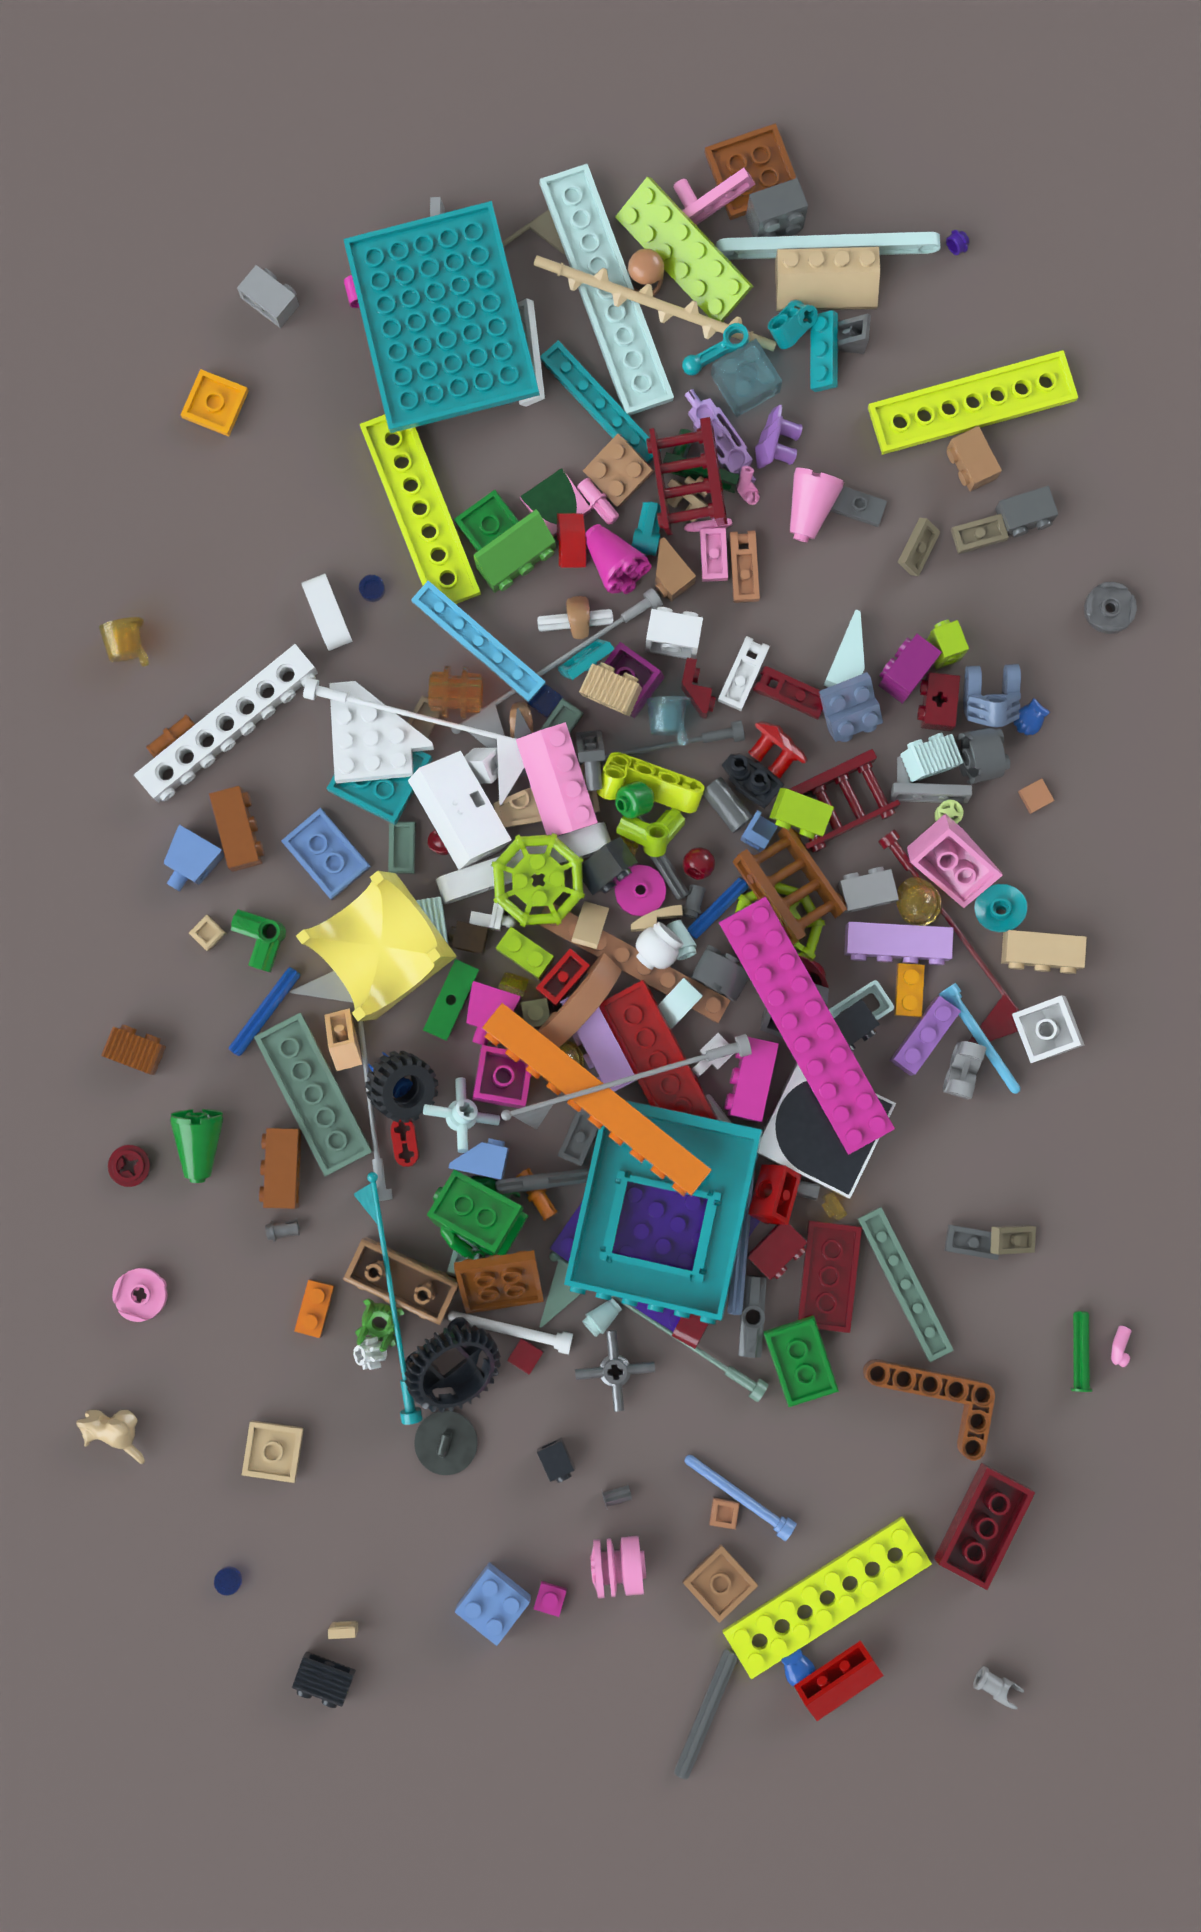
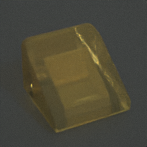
[498,972,529,998]

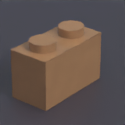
[947,426,1002,492]

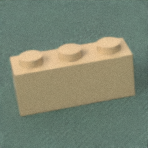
[1001,930,1087,974]

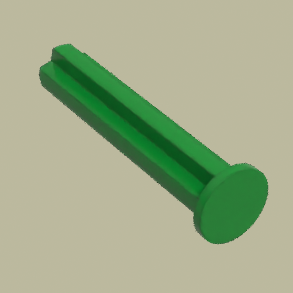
[1071,1311,1093,1392]

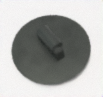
[414,1411,478,1475]

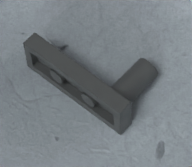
[576,730,605,791]

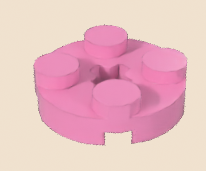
[112,1268,168,1322]

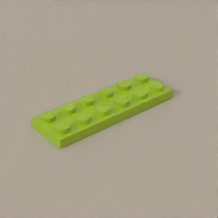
[615,177,754,322]

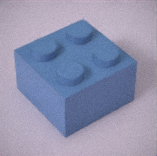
[455,1562,531,1646]

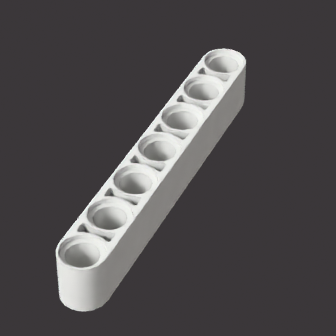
[436,822,611,904]

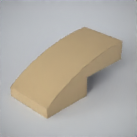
[571,901,609,949]
[630,905,683,932]

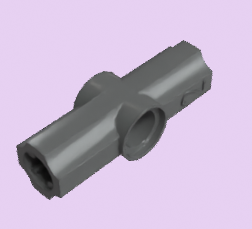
[738,1275,767,1358]

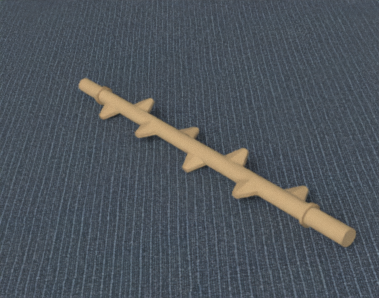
[534,255,777,351]

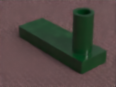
[663,429,739,493]

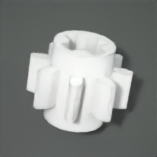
[354,1336,387,1370]

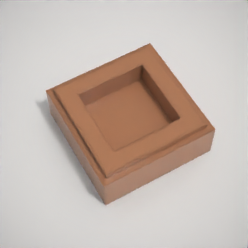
[1018,778,1055,814]
[709,1497,740,1530]

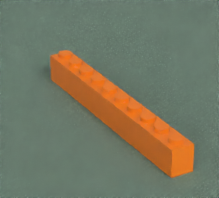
[482,1003,712,1197]

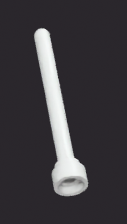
[448,1311,573,1355]

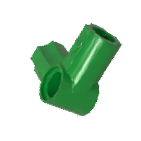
[231,909,286,973]

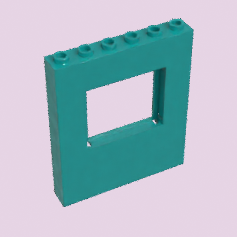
[564,1100,763,1325]

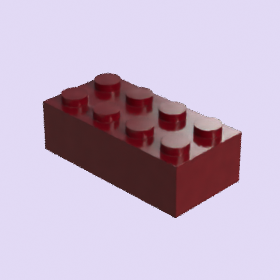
[934,1462,1035,1590]

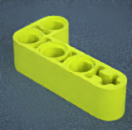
[596,752,705,813]

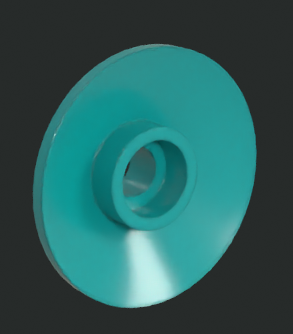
[974,884,1027,932]

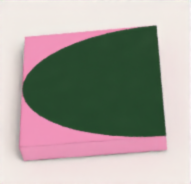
[520,468,591,537]

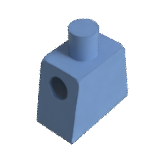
[164,825,225,891]

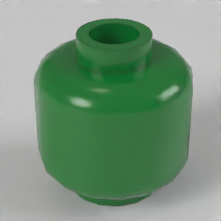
[615,781,654,819]

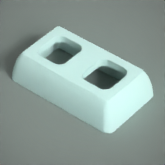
[829,980,894,1020]

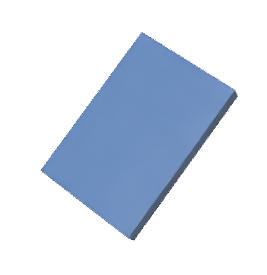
[281,808,371,900]

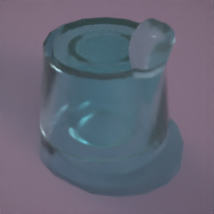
[647,696,691,746]

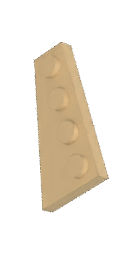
[494,763,600,828]

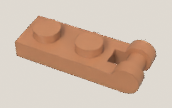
[729,531,760,603]

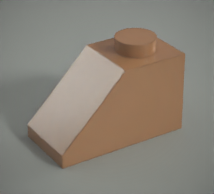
[655,537,696,602]

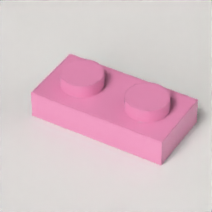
[700,528,728,582]

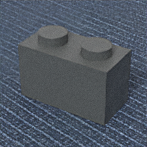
[995,486,1058,537]

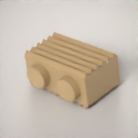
[579,662,642,716]

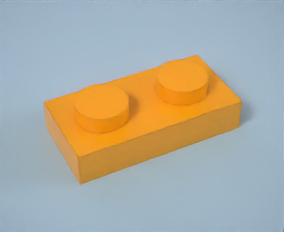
[894,963,925,1017]

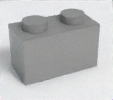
[237,265,299,328]
[838,867,899,914]

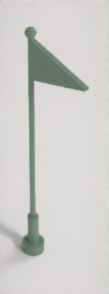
[539,1251,769,1402]

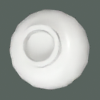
[636,922,683,970]

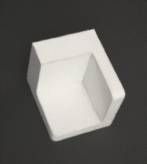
[464,748,498,783]

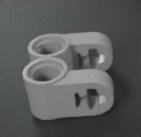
[943,1041,986,1099]

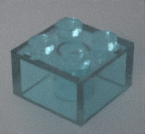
[711,339,782,417]

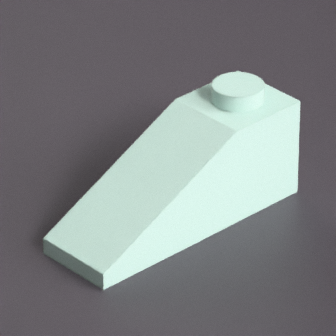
[824,610,865,687]

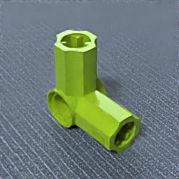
[616,808,685,857]

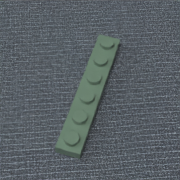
[857,1207,954,1362]

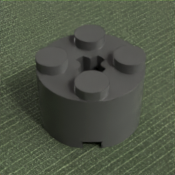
[956,727,1010,784]
[691,945,749,1002]

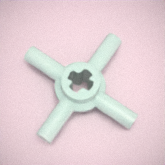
[423,1077,500,1153]

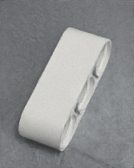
[301,574,353,651]

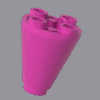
[585,524,652,594]

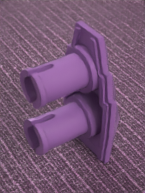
[755,405,802,469]

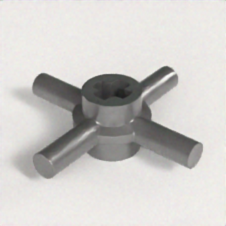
[575,1330,655,1412]

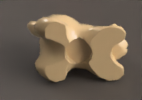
[76,1410,145,1464]

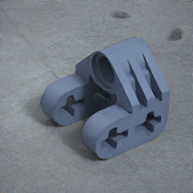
[963,664,1021,727]

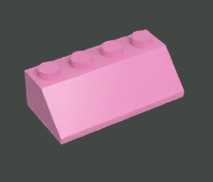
[516,722,598,836]

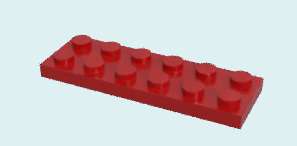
[599,980,718,1120]

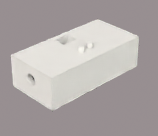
[408,751,511,870]

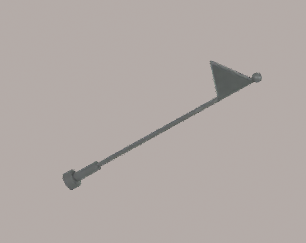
[514,708,745,777]

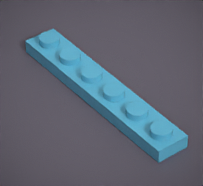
[411,581,546,702]

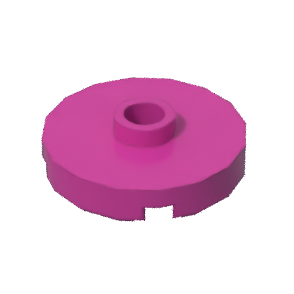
[615,865,666,917]

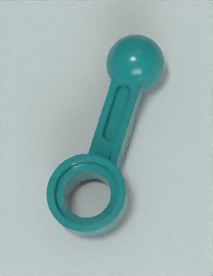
[682,323,749,376]

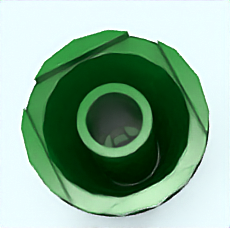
[170,1109,224,1183]

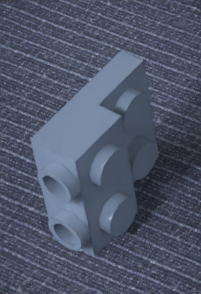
[819,672,883,742]

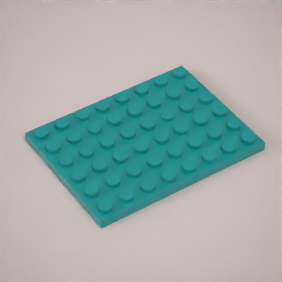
[343,201,540,433]

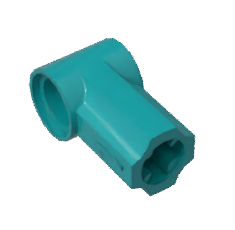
[632,502,661,556]

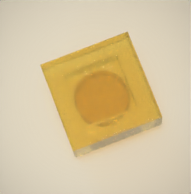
[821,1192,848,1220]

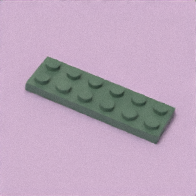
[254,1013,373,1176]

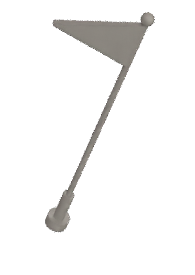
[451,588,663,748]
[290,971,393,1201]
[501,1034,752,1129]

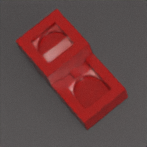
[557,513,586,568]

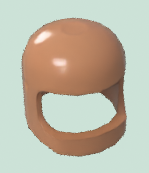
[628,249,664,297]

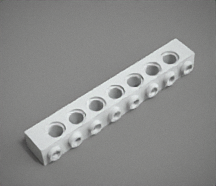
[134,644,318,803]

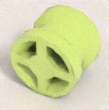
[934,800,964,824]

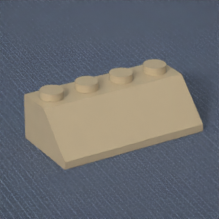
[775,247,880,311]

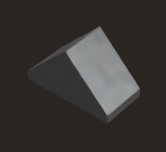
[838,313,871,354]

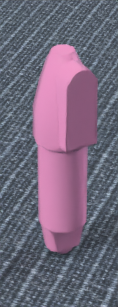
[684,518,732,532]

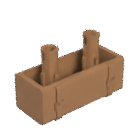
[343,1237,459,1325]

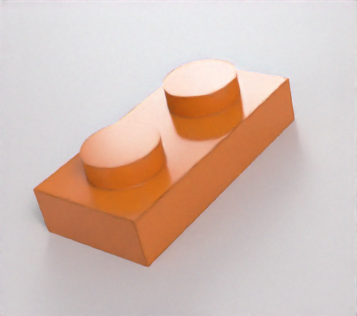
[294,1279,335,1338]

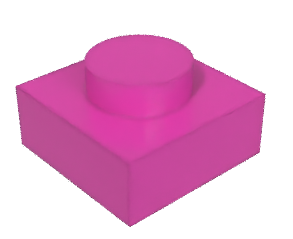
[533,1581,567,1617]

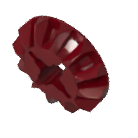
[108,1145,151,1187]

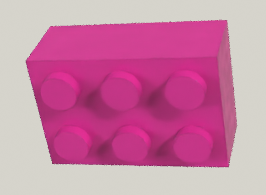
[724,1037,779,1122]

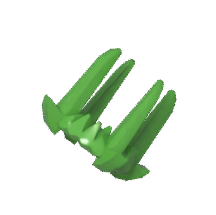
[355,1298,405,1352]

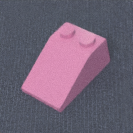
[907,814,1003,908]

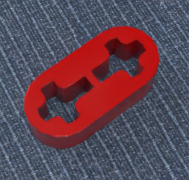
[390,1120,419,1167]

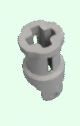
[973,1666,1024,1709]

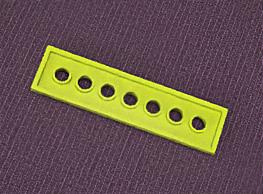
[868,350,1078,455]
[360,414,481,604]
[722,1516,932,1679]

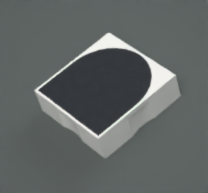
[758,1062,896,1199]

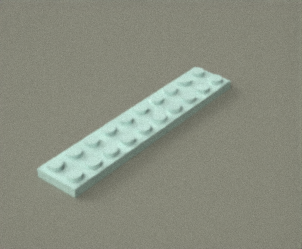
[539,164,674,416]

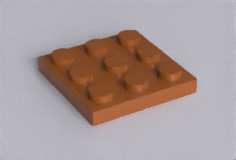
[704,123,796,220]
[454,1250,544,1314]

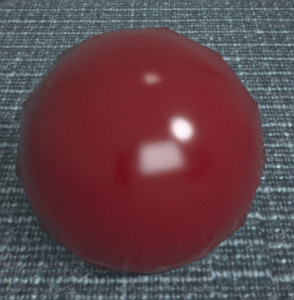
[683,847,715,880]

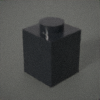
[537,1437,575,1483]

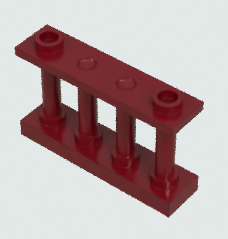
[646,417,728,536]
[789,749,900,853]

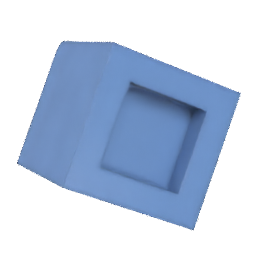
[740,810,777,851]

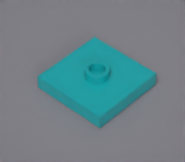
[558,639,614,680]

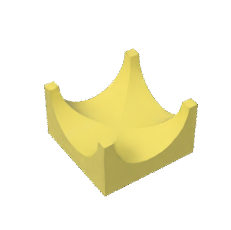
[296,871,457,1021]

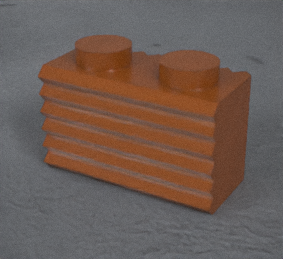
[101,1024,166,1075]

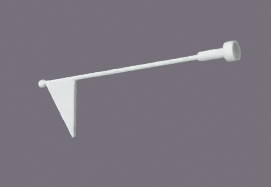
[303,678,525,805]

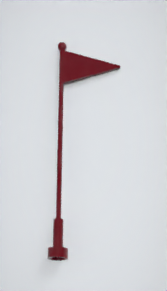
[878,829,1020,1044]

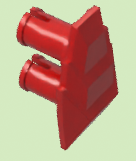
[748,721,808,778]

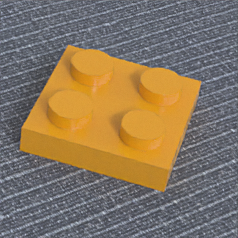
[181,369,249,437]

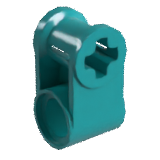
[767,300,818,349]

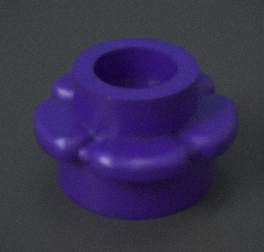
[946,230,969,255]

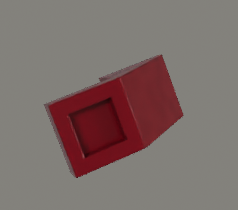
[681,658,716,719]

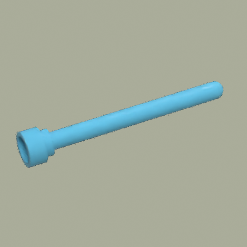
[938,983,1020,1094]

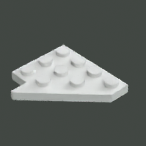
[329,681,434,784]

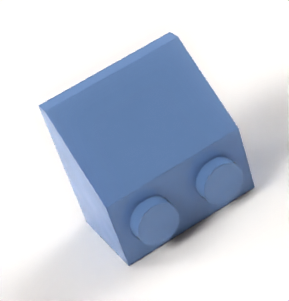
[449,1138,510,1179]

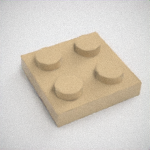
[242,1420,304,1483]

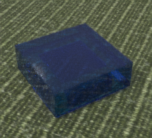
[527,684,563,719]

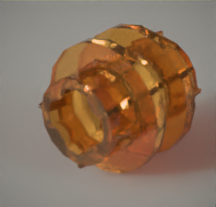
[428,666,483,719]

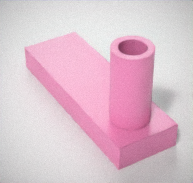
[673,168,755,225]

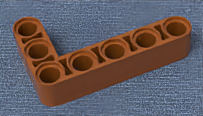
[863,1360,995,1461]

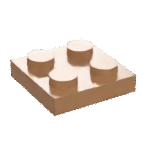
[583,433,655,508]
[682,1544,758,1623]

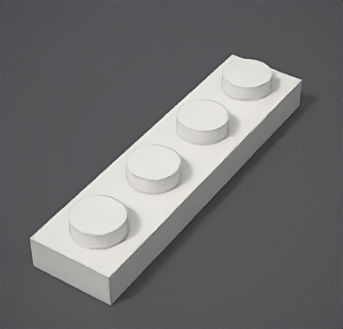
[517,298,545,407]

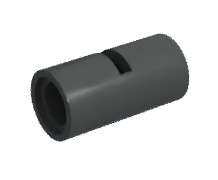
[703,777,753,833]

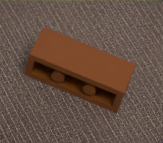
[209,786,265,872]
[259,1128,302,1209]

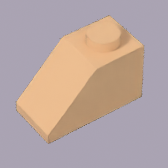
[325,1008,362,1071]

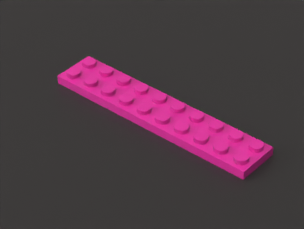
[718,896,895,1155]

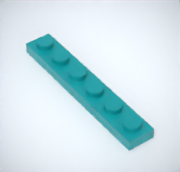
[540,340,661,464]

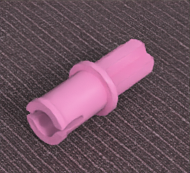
[577,478,619,524]

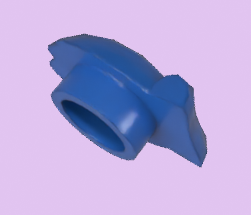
[1014,698,1050,735]
[781,1648,816,1686]

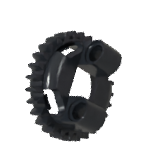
[404,1317,501,1413]

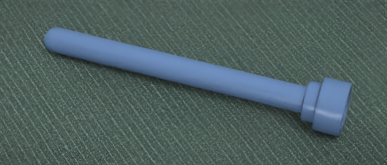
[685,1455,797,1541]

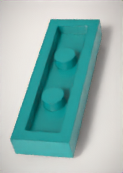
[810,310,838,392]

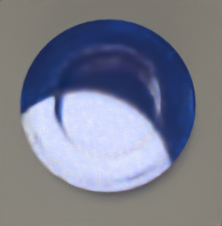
[359,575,385,602]
[214,1566,242,1596]

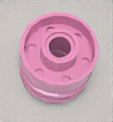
[590,1536,646,1598]

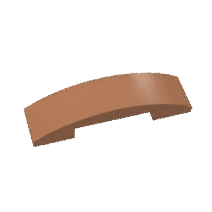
[538,953,622,1047]

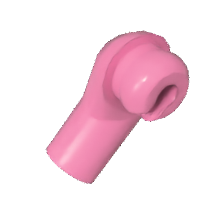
[737,466,760,505]
[1111,1326,1132,1367]

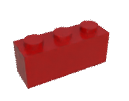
[794,1640,884,1721]

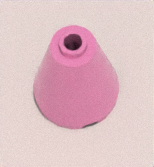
[790,468,844,543]

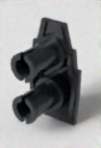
[722,754,784,809]

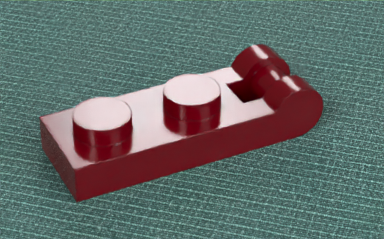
[753,666,823,720]

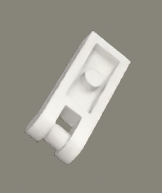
[718,636,770,711]

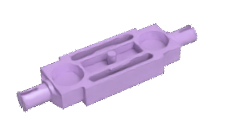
[685,389,756,483]

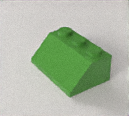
[474,509,556,593]

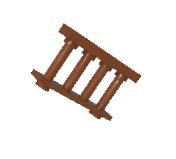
[732,828,847,946]

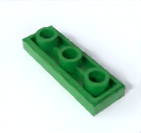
[423,959,480,1041]

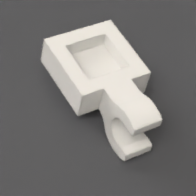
[692,1033,733,1077]

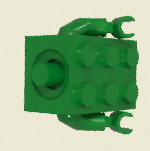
[427,1169,529,1259]

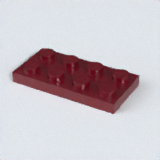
[797,1220,862,1333]

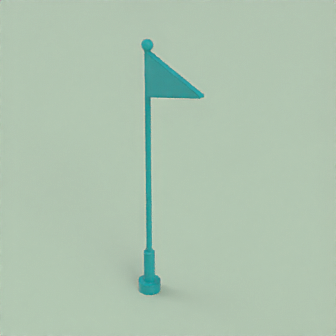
[354,1172,423,1425]

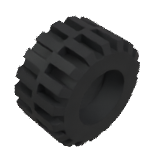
[365,1051,439,1123]

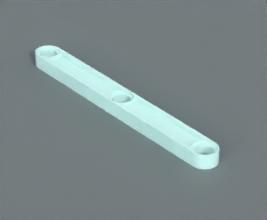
[716,232,941,260]

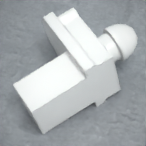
[469,903,516,931]

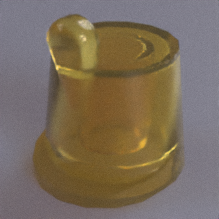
[99,617,149,667]

